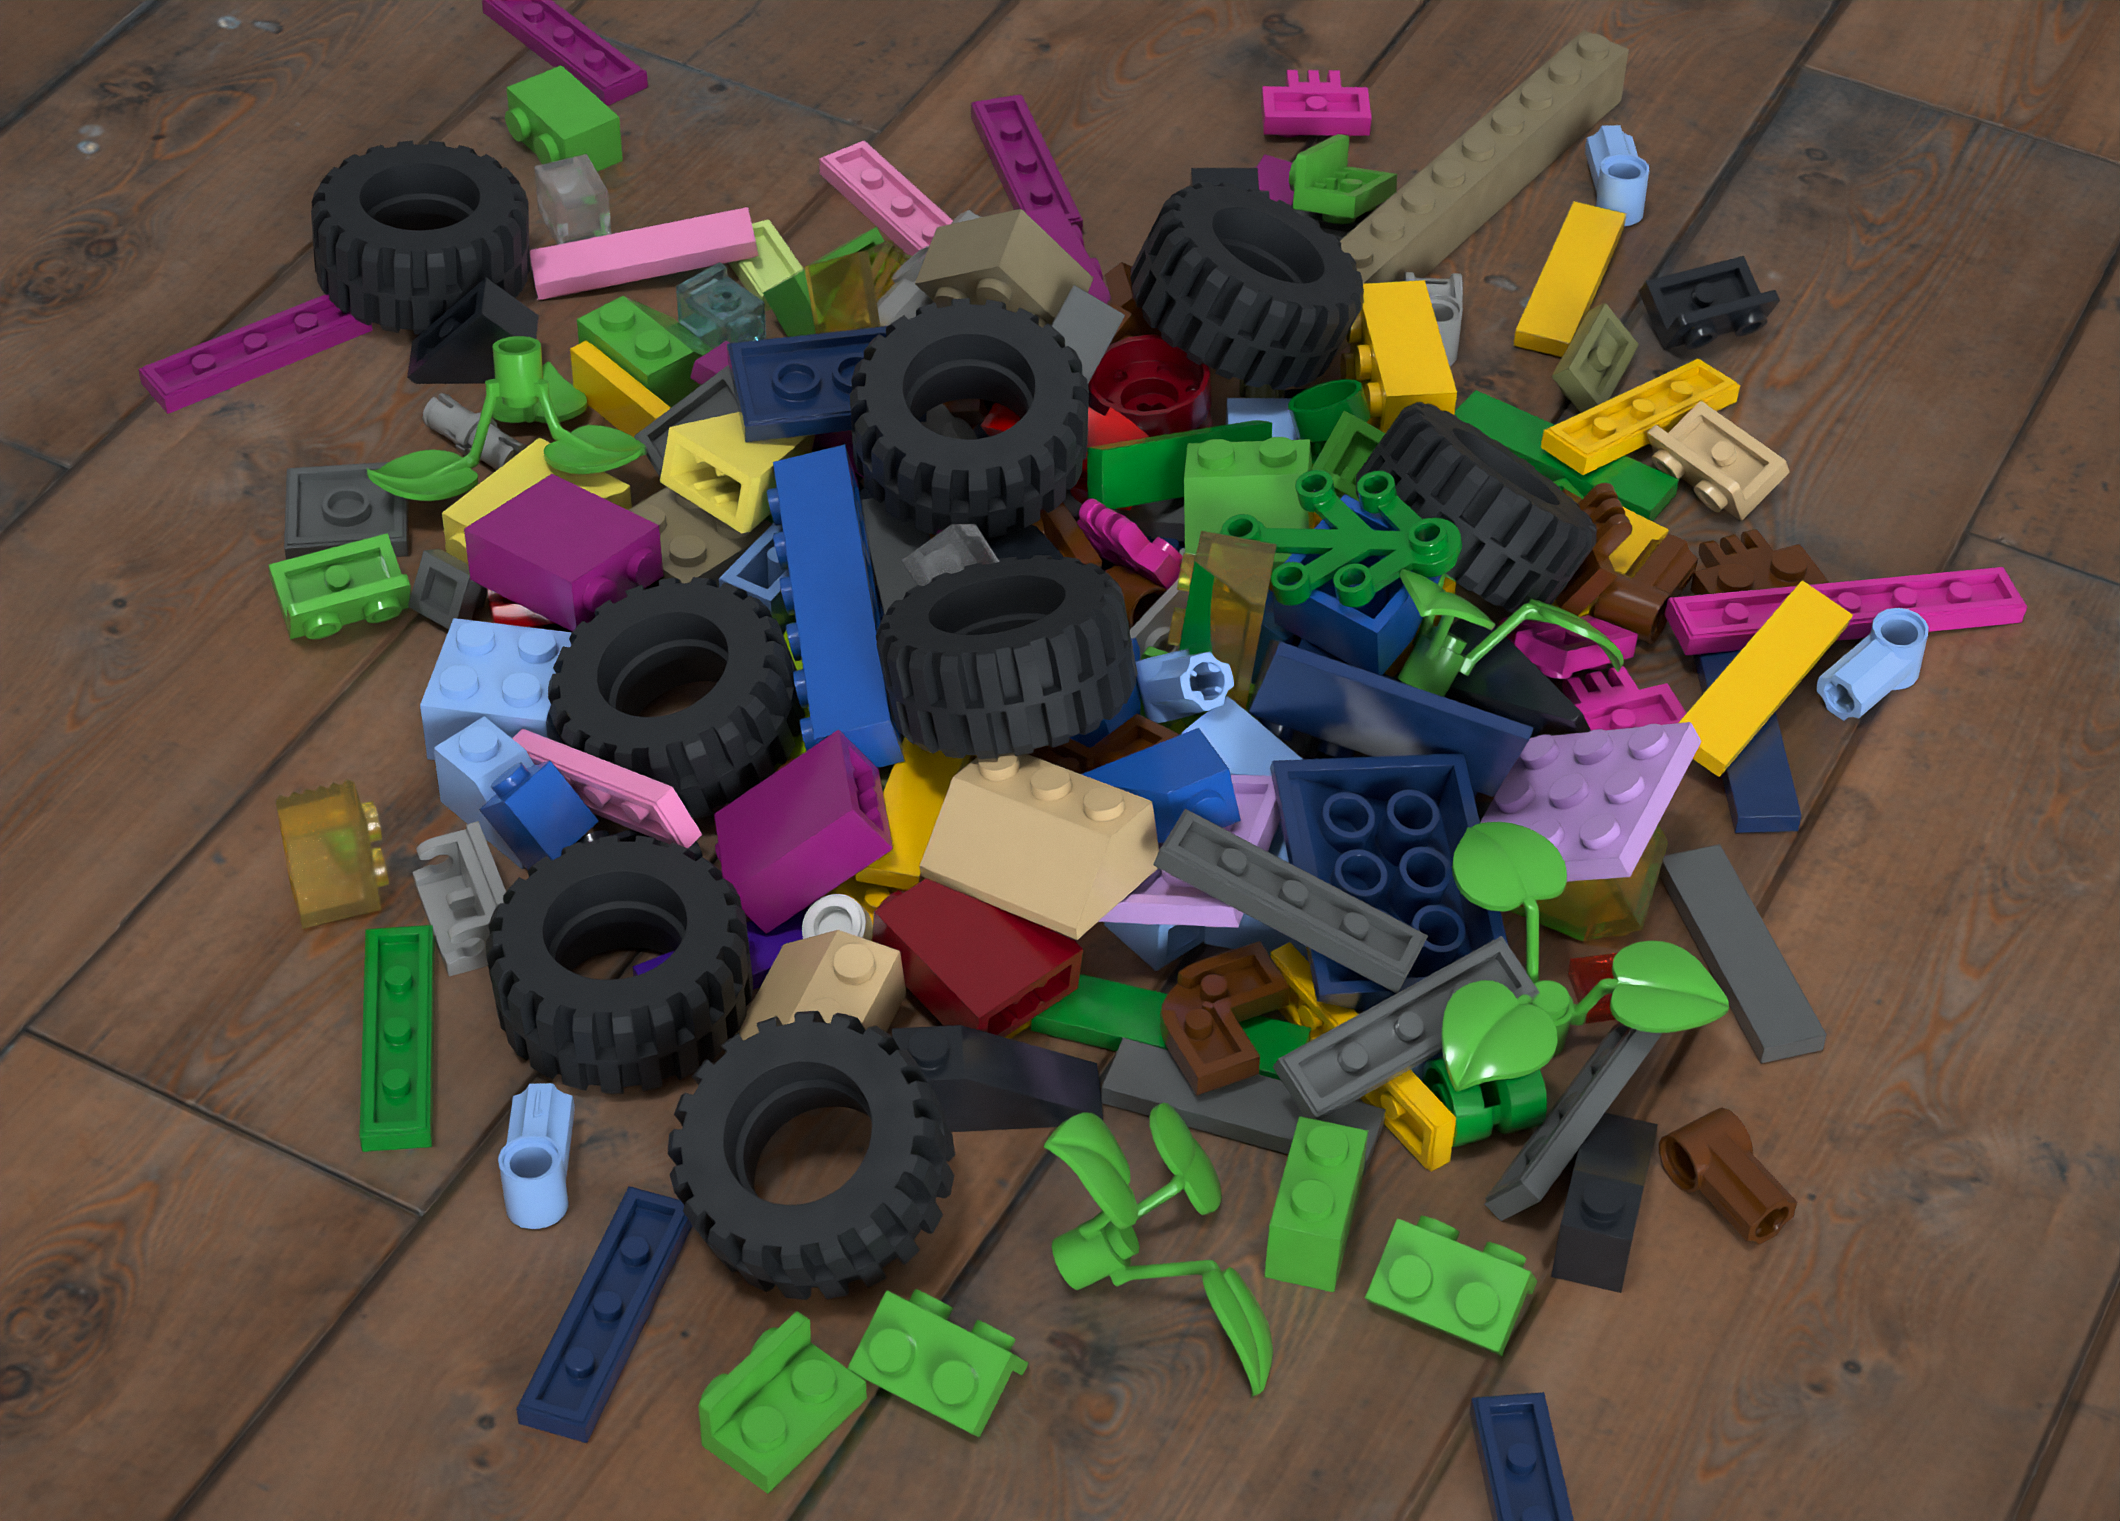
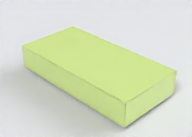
[729,220,803,312]

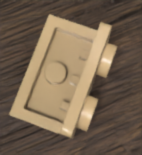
[1647,400,1790,522]

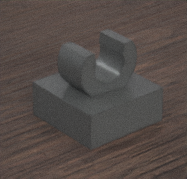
[408,549,487,629]

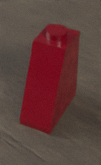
[872,878,1083,1037]

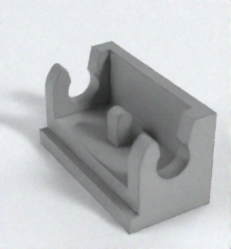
[413,821,506,976]

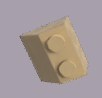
[725,930,906,1054]

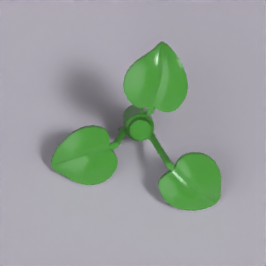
[366,336,647,501]
[1397,569,1624,697]
[1441,822,1729,1091]
[1044,1102,1273,1397]

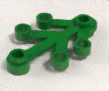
[1218,470,1462,607]

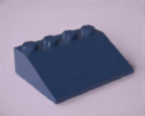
[1246,640,1534,799]
[1270,753,1509,1012]

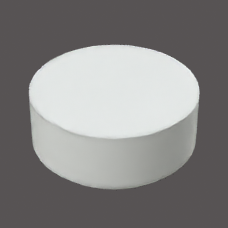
[802,894,873,941]

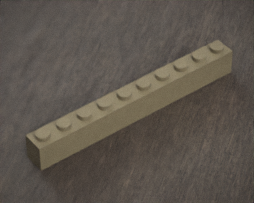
[1334,30,1629,358]

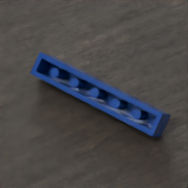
[767,444,905,768]

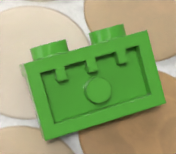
[699,1311,867,1494]

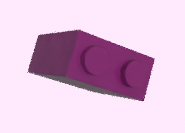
[464,474,664,632]
[715,729,893,934]

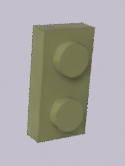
[1552,303,1639,413]

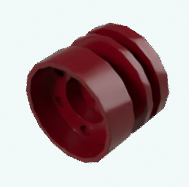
[1088,334,1213,437]

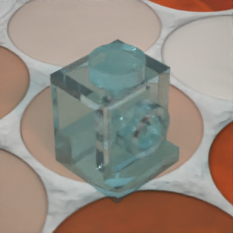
[676,262,766,349]

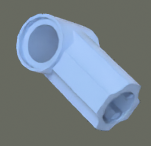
[1585,125,1649,226]
[1817,608,1928,721]
[1136,649,1234,723]
[498,1083,575,1229]

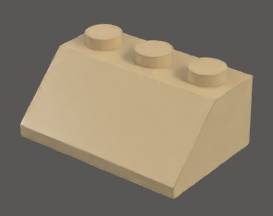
[920,753,1159,940]

